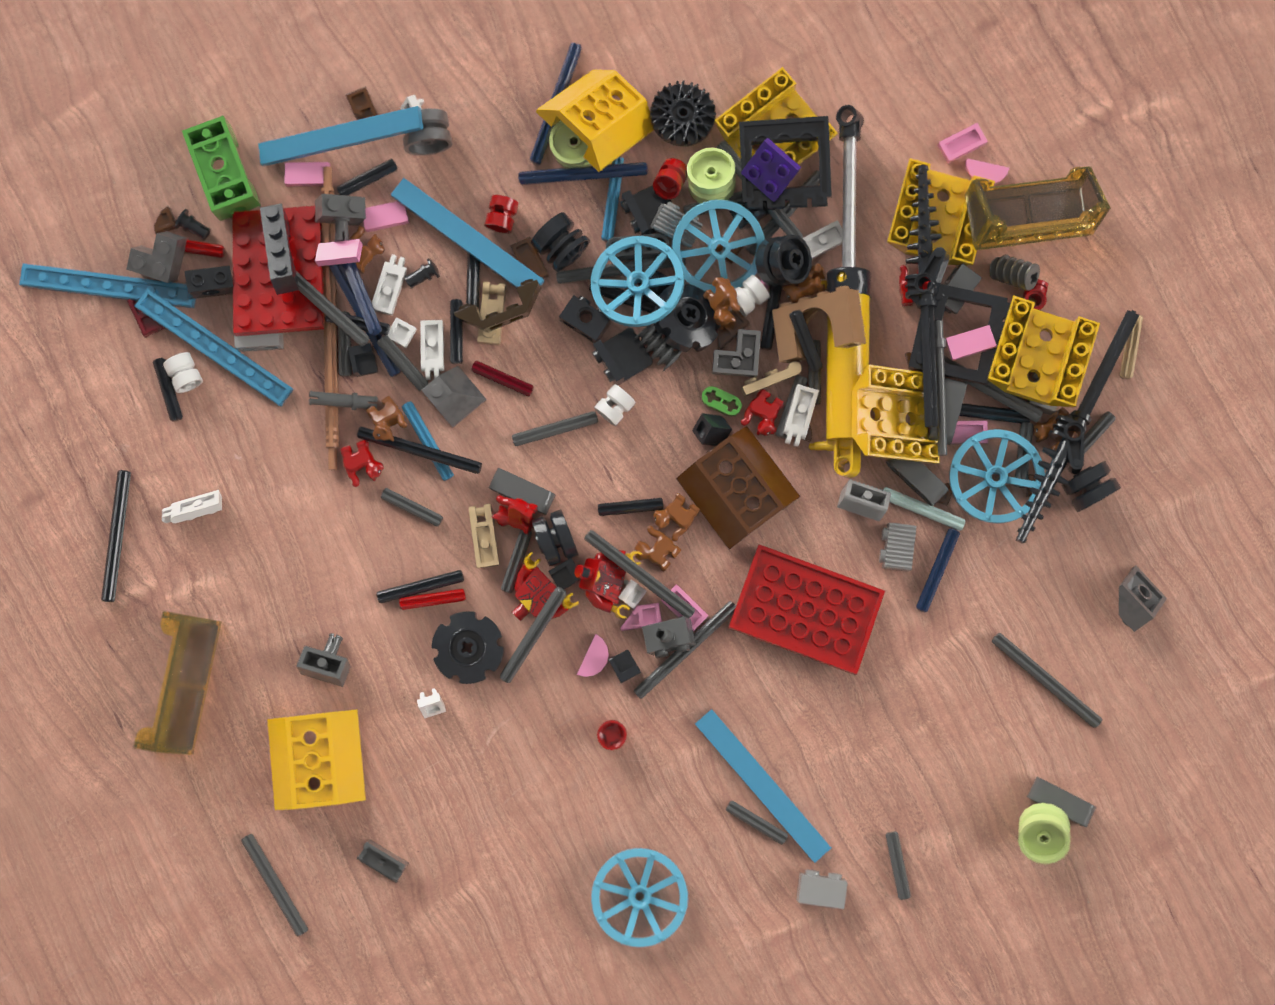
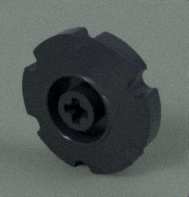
[652,284,721,352]
[431,611,504,684]

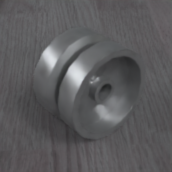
[403,109,452,155]

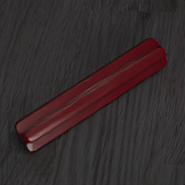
[471,361,534,397]

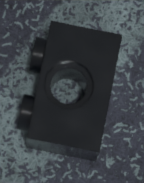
[185,266,233,299]
[559,295,611,343]

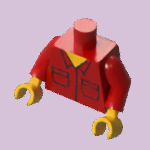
[512,553,579,621]

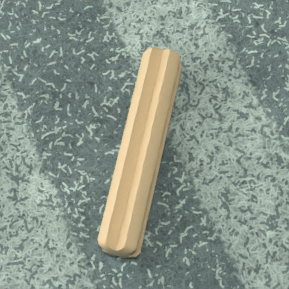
[1120,315,1143,379]

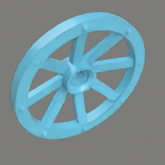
[672,200,765,293]
[591,236,684,327]
[949,429,1045,524]
[591,848,688,947]

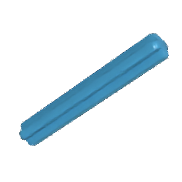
[601,157,624,242]
[402,401,454,481]

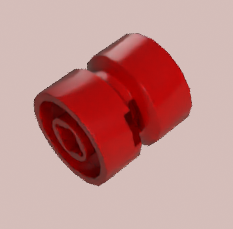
[653,158,688,199]
[484,195,519,234]
[597,720,627,750]

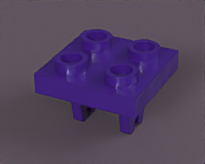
[741,138,801,202]

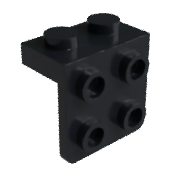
[620,185,672,235]
[592,328,653,386]

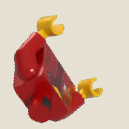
[574,550,643,619]

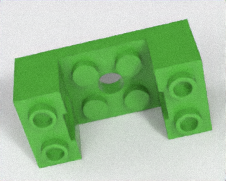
[182,116,261,221]

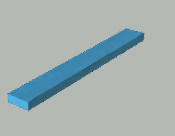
[258,106,423,166]
[391,178,544,288]
[19,263,196,308]
[135,288,294,407]
[695,709,831,863]

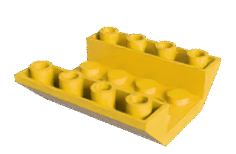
[714,67,838,165]
[536,70,654,172]
[887,158,995,265]
[987,296,1100,407]
[851,364,940,464]
[267,709,366,810]

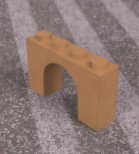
[772,286,866,363]

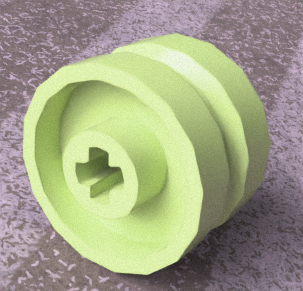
[549,121,591,168]
[687,148,736,203]
[1018,803,1070,864]

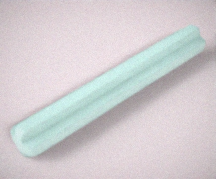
[882,487,966,531]

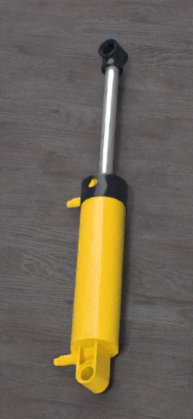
[809,105,871,478]

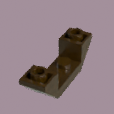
[454,279,541,332]

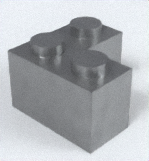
[126,231,187,283]
[712,329,761,377]

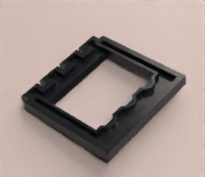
[739,116,832,211]
[908,281,1011,386]

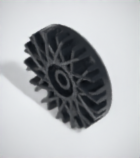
[650,80,716,147]

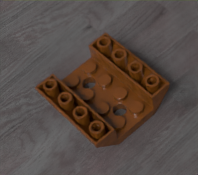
[676,426,801,550]

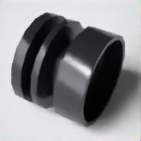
[531,212,590,272]

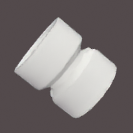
[735,275,770,317]
[163,352,203,393]
[594,384,636,426]

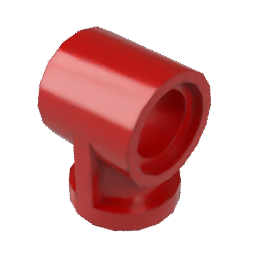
[1022,279,1049,310]

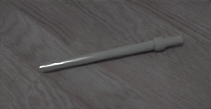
[935,320,947,456]

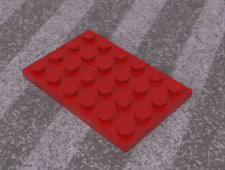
[232,205,324,337]
[728,544,885,676]

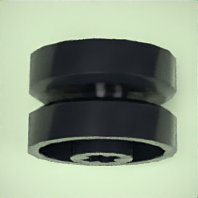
[755,235,812,287]
[1061,461,1121,512]
[532,509,579,566]

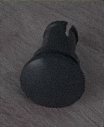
[175,209,211,241]
[404,258,440,289]

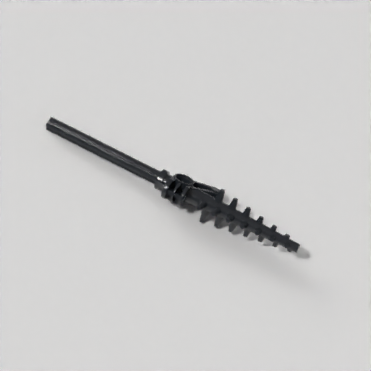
[905,165,950,428]
[1016,310,1139,544]

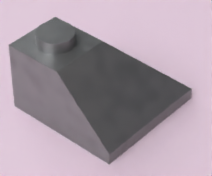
[422,366,487,427]
[1119,566,1167,632]

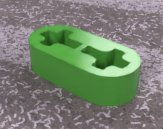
[701,386,742,417]

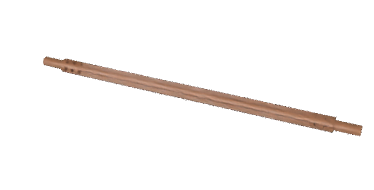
[321,166,339,470]

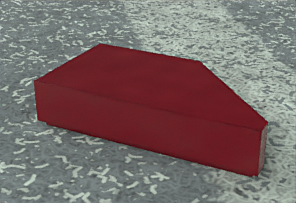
[127,299,165,338]

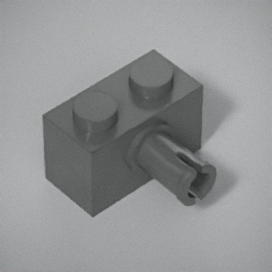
[315,194,366,242]
[642,616,696,658]
[296,633,351,687]

